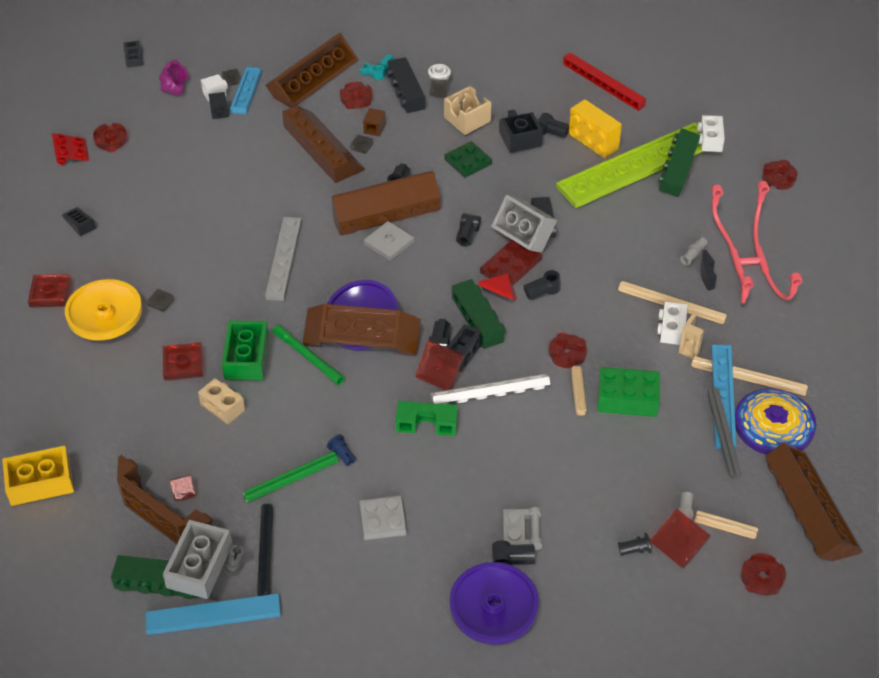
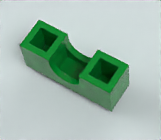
[395,401,458,436]

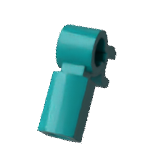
[359,54,395,80]

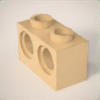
[198,378,245,424]

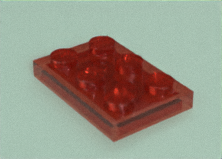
[480,240,543,285]

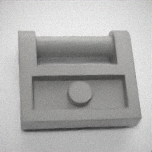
[503,507,542,550]

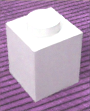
[201,74,228,102]

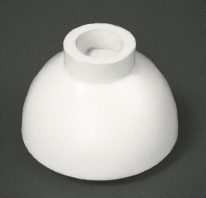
[428,64,451,86]

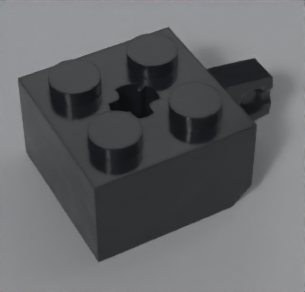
[499,110,543,153]

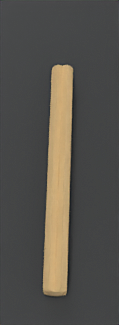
[618,281,727,324]
[691,356,808,396]

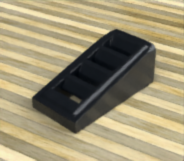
[62,207,96,236]

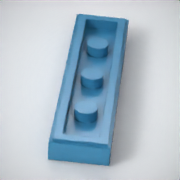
[230,67,262,114]

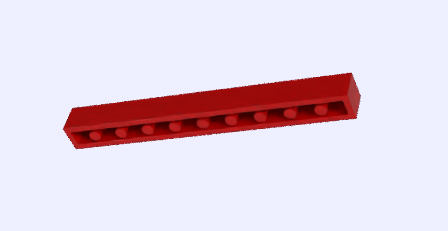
[563,52,646,111]

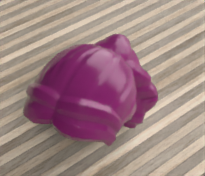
[159,59,189,96]

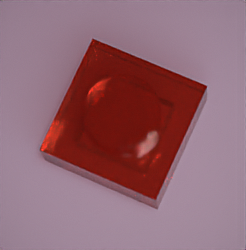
[170,474,195,501]

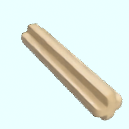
[571,366,587,416]
[695,511,758,539]

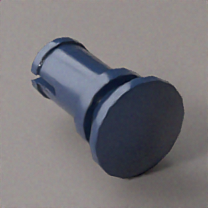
[326,434,356,466]

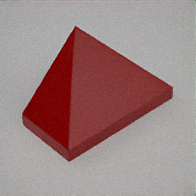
[478,274,517,301]

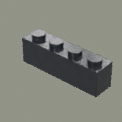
[385,57,425,113]

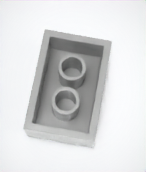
[491,194,557,253]
[163,520,233,599]

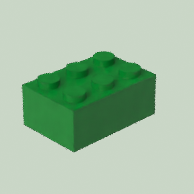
[221,320,269,380]
[597,367,660,417]

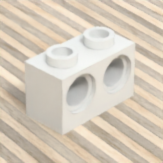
[697,115,725,152]
[657,302,688,345]

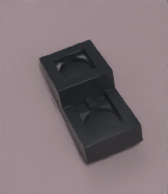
[123,40,143,67]
[700,250,717,291]

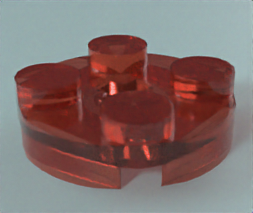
[340,82,373,109]
[93,123,128,152]
[762,159,798,190]
[548,332,587,368]
[741,553,786,595]

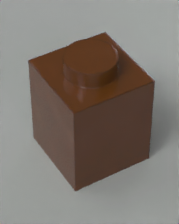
[363,108,386,137]

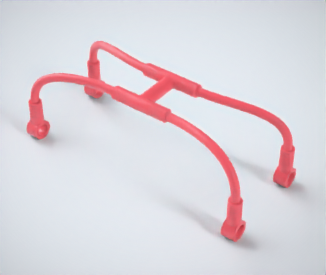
[711,181,803,304]

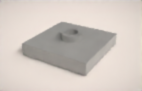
[364,221,414,261]

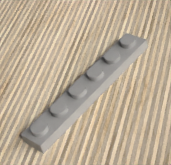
[265,217,302,301]

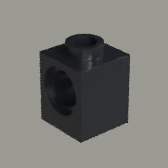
[208,92,229,119]

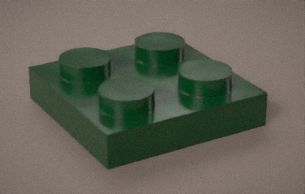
[444,141,492,178]

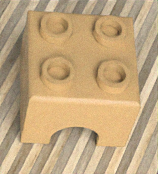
[444,86,491,135]

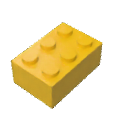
[569,99,622,159]
[2,445,74,506]

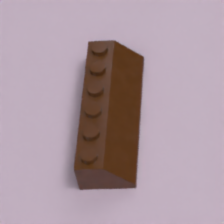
[265,32,358,108]
[282,105,365,183]
[331,170,440,236]
[765,442,863,561]

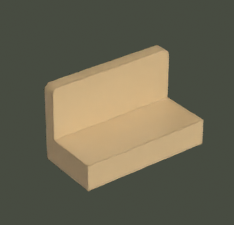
[678,314,704,359]

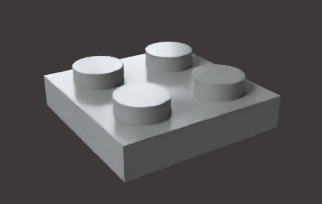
[359,496,406,540]

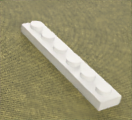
[430,374,550,404]

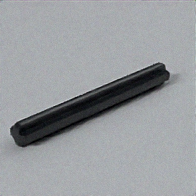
[257,503,273,596]

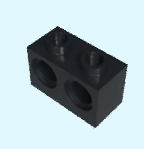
[445,324,481,372]

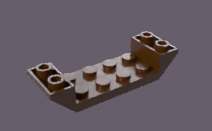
[302,304,421,356]
[117,455,213,544]

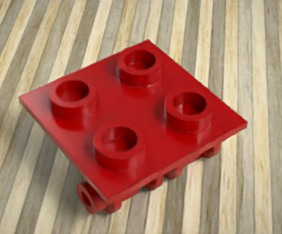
[51,133,89,165]

